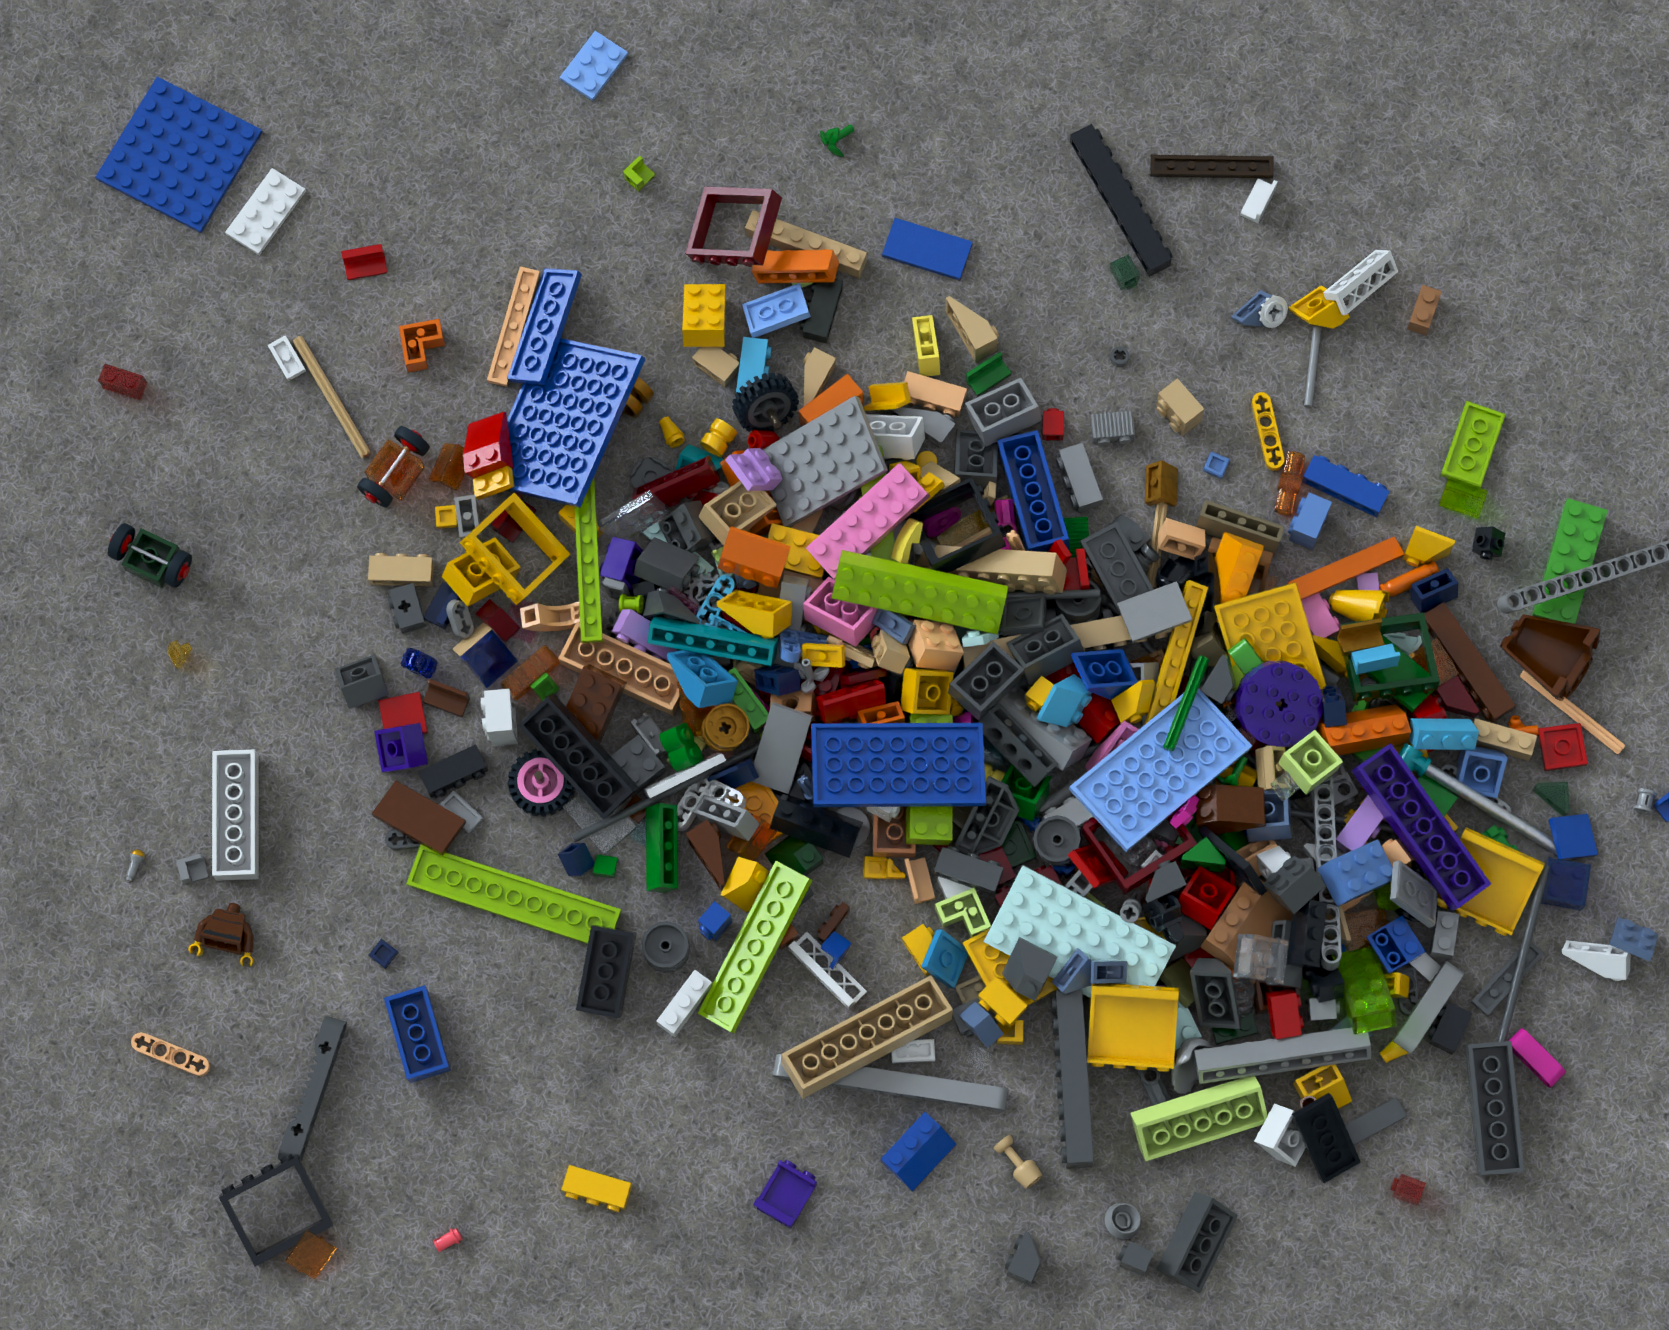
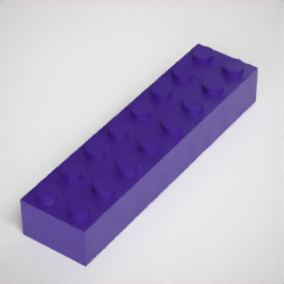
[1351,743,1491,911]

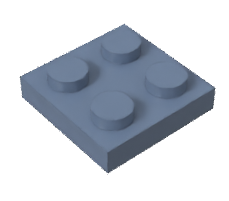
[1609,917,1658,962]

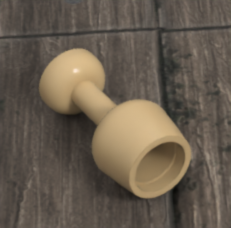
[993,1135,1043,1189]

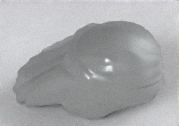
[1171,1037,1211,1094]

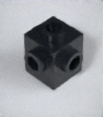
[1472,526,1506,560]

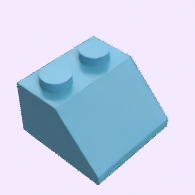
[1037,674,1092,727]

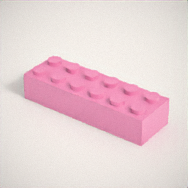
[806,463,930,580]

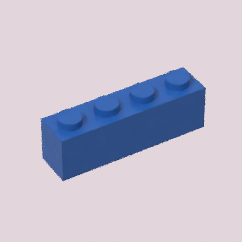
[1302,455,1390,518]

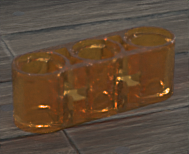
[501,645,559,701]

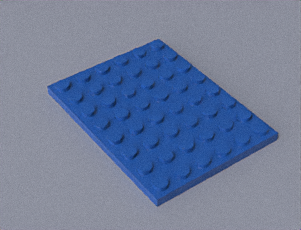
[507,338,645,508]

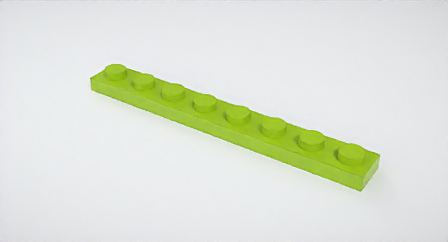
[575,478,603,643]

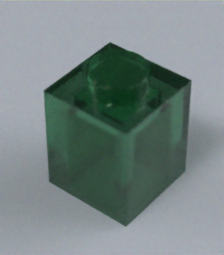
[1110,254,1140,290]

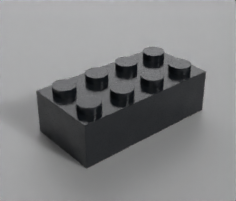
[576,925,637,1018]

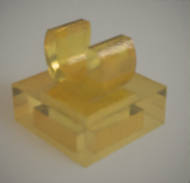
[167,640,192,669]

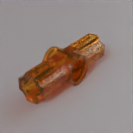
[1274,451,1305,516]

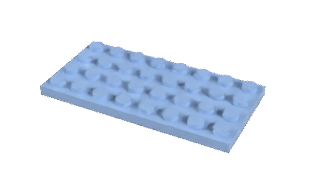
[1069,688,1252,852]

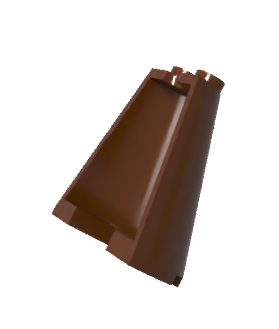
[1500,614,1600,701]

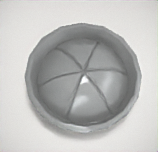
[1104,1202,1141,1240]

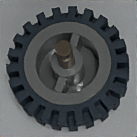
[732,373,799,432]

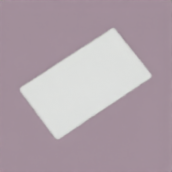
[1410,952,1441,981]

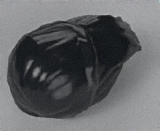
[1155,556,1197,593]

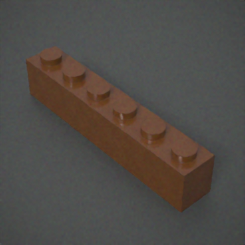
[1425,602,1516,723]

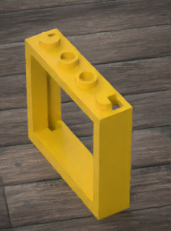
[459,493,570,605]

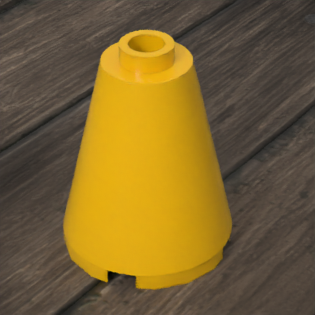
[1329,590,1389,622]

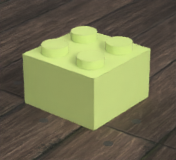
[1278,730,1343,794]

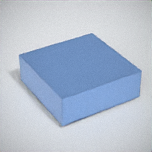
[1203,451,1230,479]

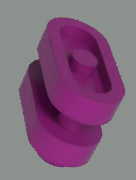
[921,506,961,537]

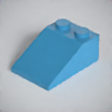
[667,650,738,708]

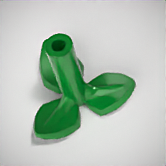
[820,124,854,157]
[1216,756,1248,786]

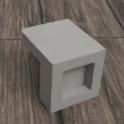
[176,854,209,884]

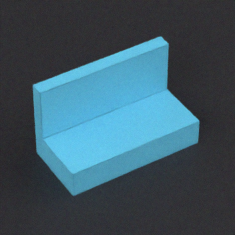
[1351,643,1400,675]

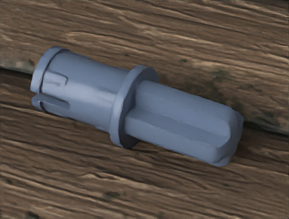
[798,775,826,808]

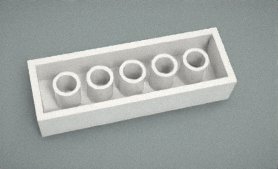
[212,749,259,881]

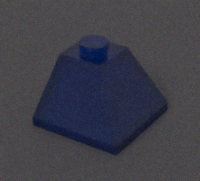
[460,629,518,688]

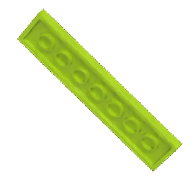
[698,861,813,1033]

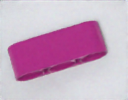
[1508,1028,1566,1088]

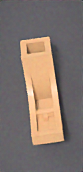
[520,602,580,632]

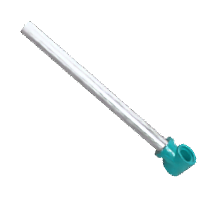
[1398,743,1557,855]

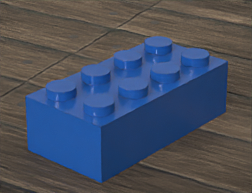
[384,985,451,1083]

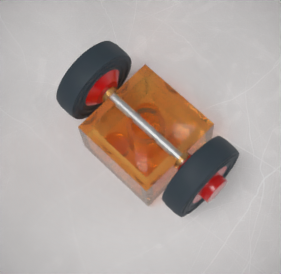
[357,426,430,508]

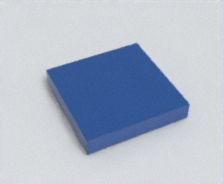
[1549,814,1598,861]

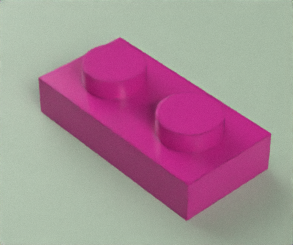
[1170,795,1199,829]

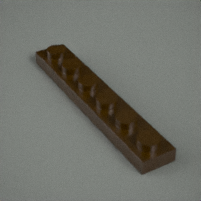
[1150,155,1274,178]

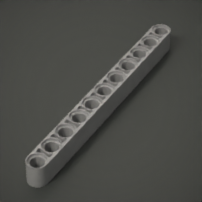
[1497,541,1669,614]
[1313,775,1342,971]
[773,1054,1008,1111]

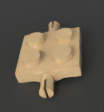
[826,635,879,669]

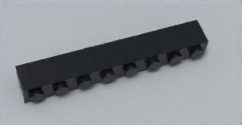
[1070,124,1173,277]

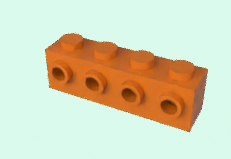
[752,249,839,284]

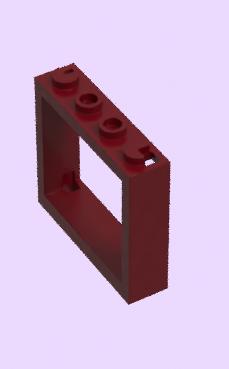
[685,186,782,267]
[1082,812,1197,895]

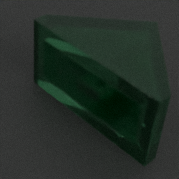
[1532,782,1570,816]

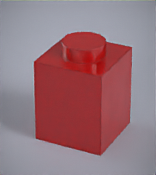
[1042,408,1064,441]

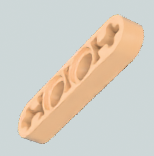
[131,1032,210,1077]

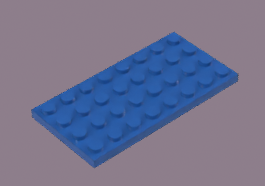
[811,723,986,807]

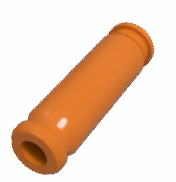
[1379,561,1440,597]

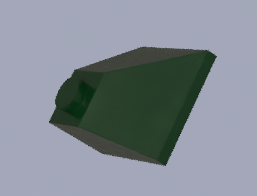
[764,836,824,876]

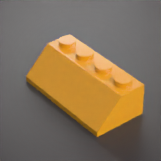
[1214,532,1264,623]

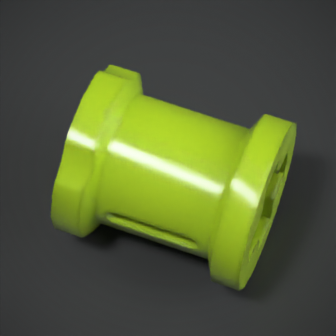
[619,594,644,614]

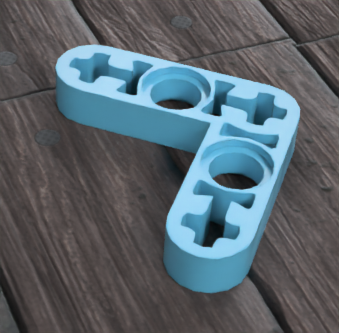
[696,575,747,633]

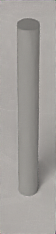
[1304,327,1321,408]

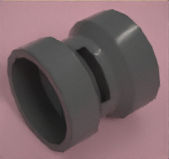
[1135,543,1160,572]

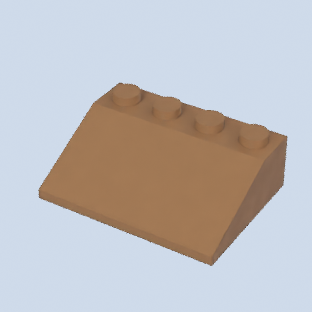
[1200,880,1293,984]

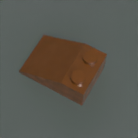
[1196,784,1266,835]
[686,820,725,892]

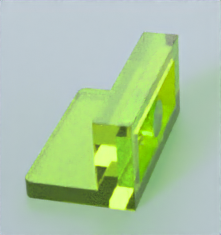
[1439,479,1488,519]

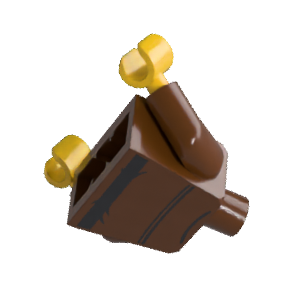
[188,903,254,967]

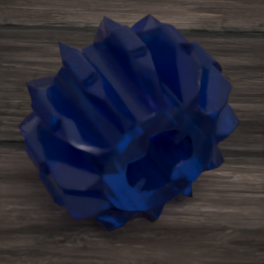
[400,648,438,678]

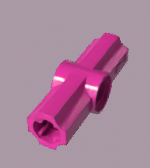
[994,499,1017,550]

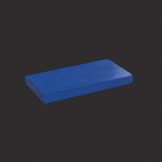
[882,218,973,281]

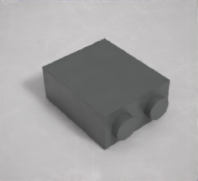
[634,537,700,594]

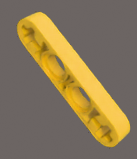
[1252,392,1284,471]

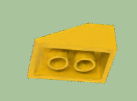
[717,590,792,639]

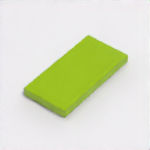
[1440,401,1506,490]

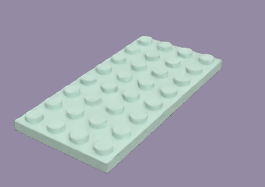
[983,865,1176,998]

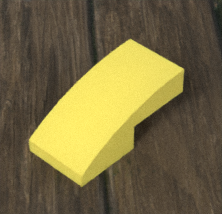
[891,518,923,563]

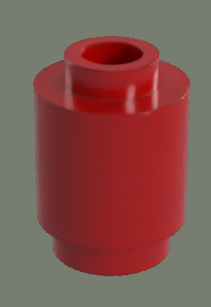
[748,430,779,450]

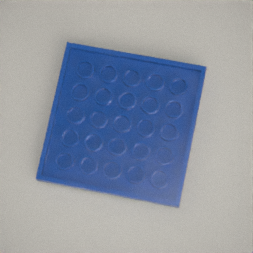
[95,77,262,233]

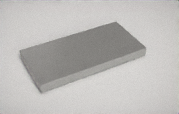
[751,702,813,794]

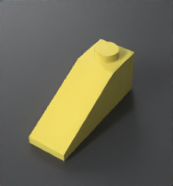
[912,315,941,377]

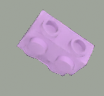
[725,448,783,491]

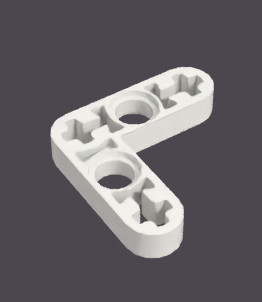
[677,777,746,831]

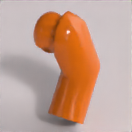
[1508,715,1538,736]

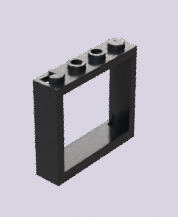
[907,477,1006,573]
[219,1154,333,1266]

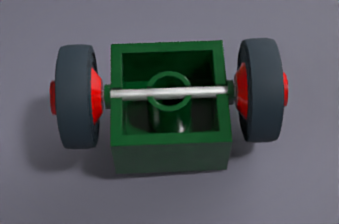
[107,523,192,588]

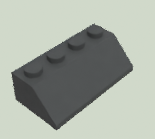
[1156,1192,1238,1293]

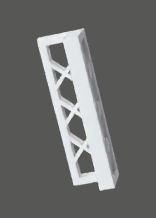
[1323,250,1398,315]
[788,932,867,1010]

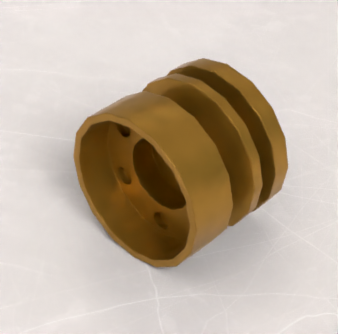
[701,703,750,752]

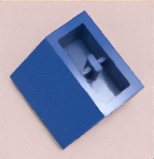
[1366,915,1425,974]

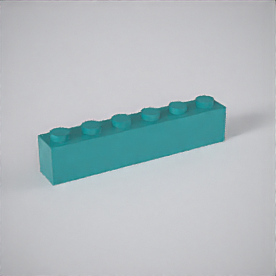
[647,616,778,666]

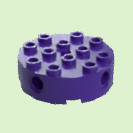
[1235,661,1323,747]

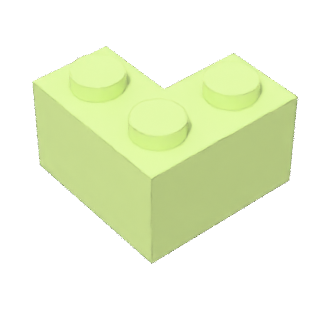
[935,888,991,938]

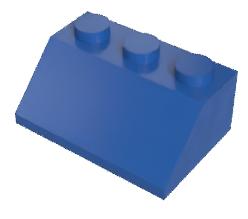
[881,1112,956,1192]

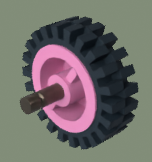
[508,749,575,817]

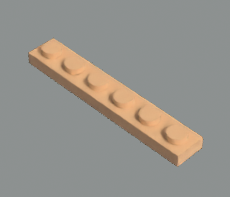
[487,266,540,387]

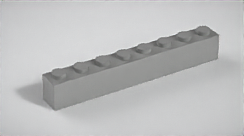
[1194,1025,1371,1084]

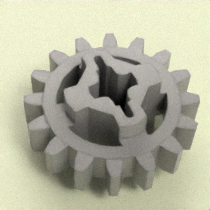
[684,572,729,618]

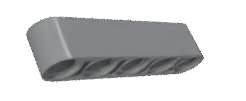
[1393,960,1464,1054]

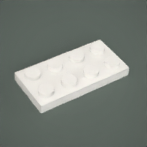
[225,168,306,256]

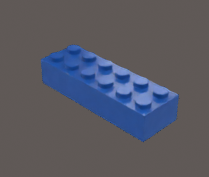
[997,430,1070,552]

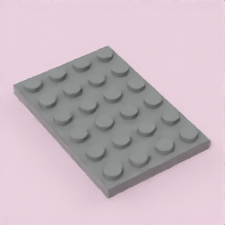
[763,396,888,528]

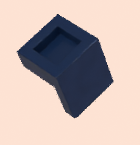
[558,843,595,876]

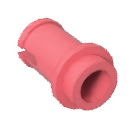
[433,1228,462,1252]

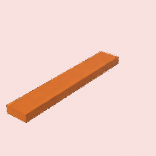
[1286,536,1404,600]

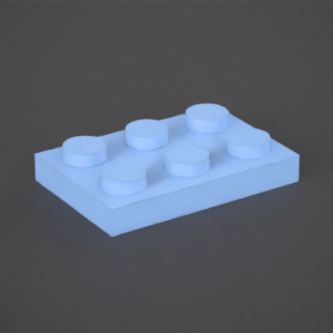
[560,31,628,101]
[742,283,811,338]

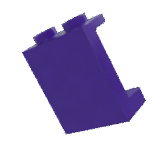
[753,1160,817,1229]

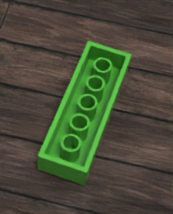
[1532,498,1608,624]

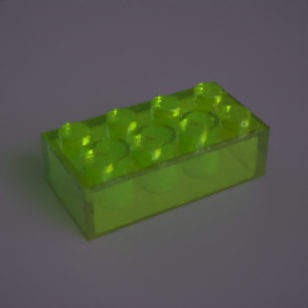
[1332,946,1396,1034]

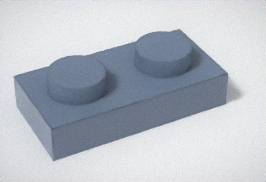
[872,609,916,644]

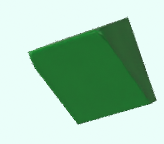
[593,855,618,879]

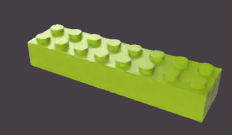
[832,550,1008,635]

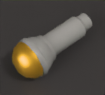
[126,849,145,882]

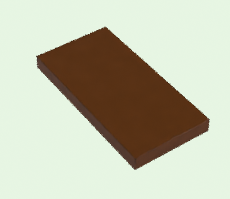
[372,780,466,856]

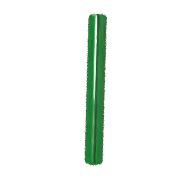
[1163,655,1209,751]

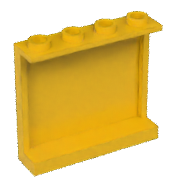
[1437,827,1545,936]
[1087,983,1179,1072]

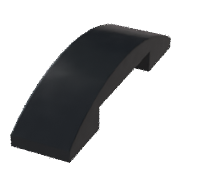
[1194,552,1220,637]

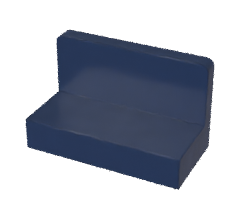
[424,583,461,630]
[707,758,759,789]

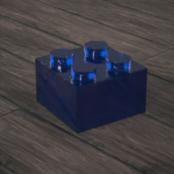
[1541,857,1591,911]

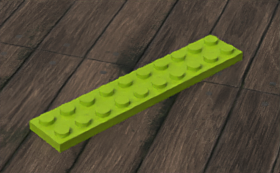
[406,844,622,944]

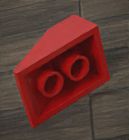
[463,412,514,478]

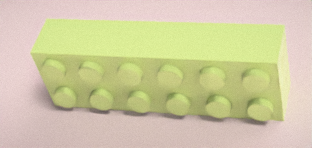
[1130,1076,1268,1161]

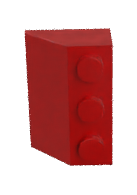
[815,679,886,724]

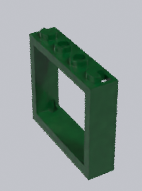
[1340,612,1440,702]

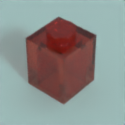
[1390,1174,1426,1206]

